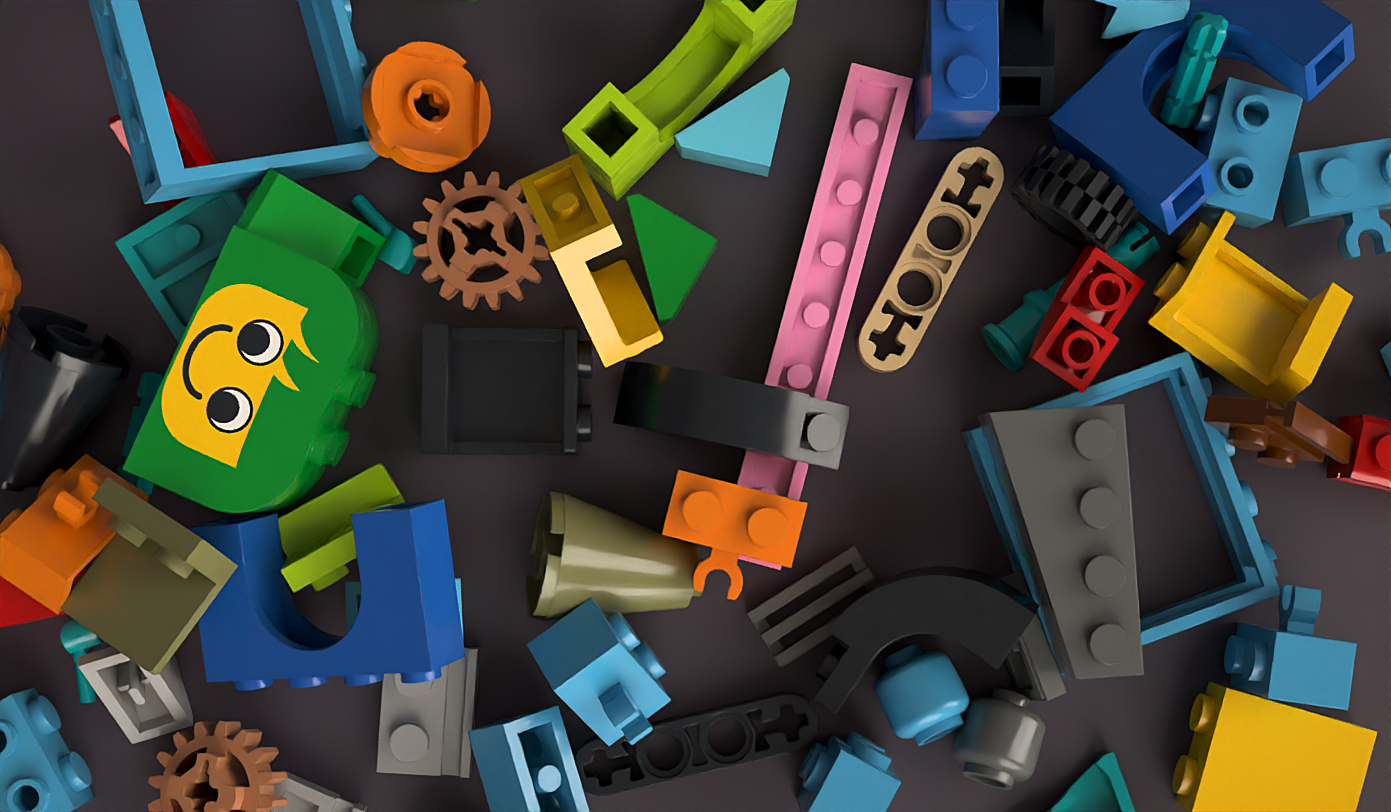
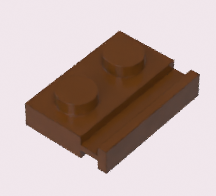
[1204,396,1355,469]

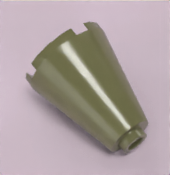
[525,491,706,621]

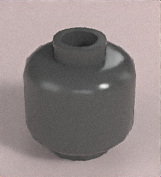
[953,688,1045,790]

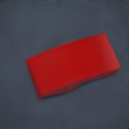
[1028,245,1145,393]

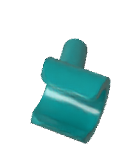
[351,194,419,275]
[60,618,105,703]

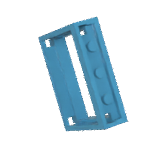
[88,0,380,204]
[961,351,1281,675]

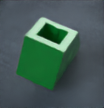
[236,168,387,289]

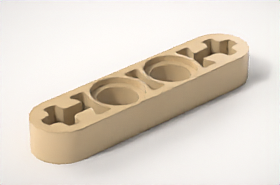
[856,147,1004,373]

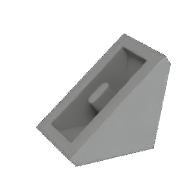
[78,646,193,744]

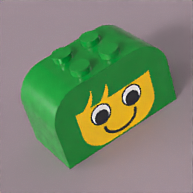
[122,224,380,513]

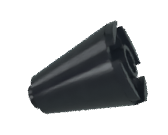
[0,306,134,492]

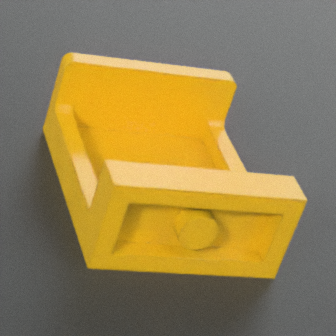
[518,153,663,368]
[1147,210,1353,407]
[1172,682,1377,812]

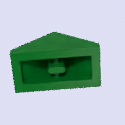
[626,193,717,326]

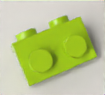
[278,463,405,592]

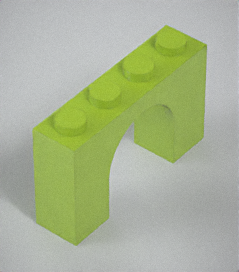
[562,0,797,201]

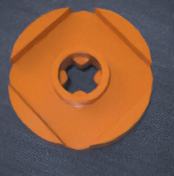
[362,41,491,173]

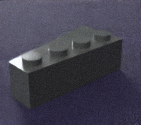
[977,404,1144,679]

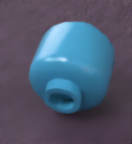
[874,644,970,746]

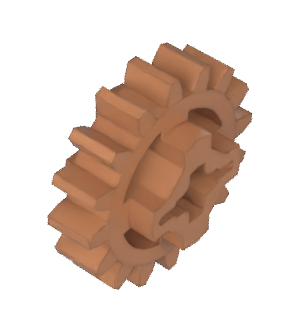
[412,171,551,310]
[148,721,288,812]

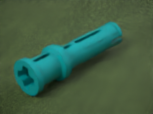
[980,221,1160,373]

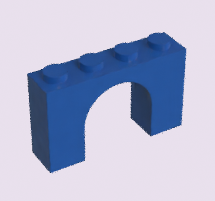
[913,0,999,141]
[1049,0,1355,235]
[187,499,465,691]

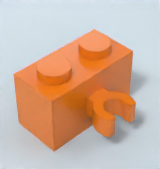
[0,453,149,614]
[662,470,808,600]

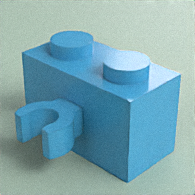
[1280,138,1391,260]
[1224,584,1357,710]
[527,598,671,746]

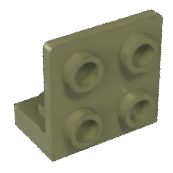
[61,477,238,675]

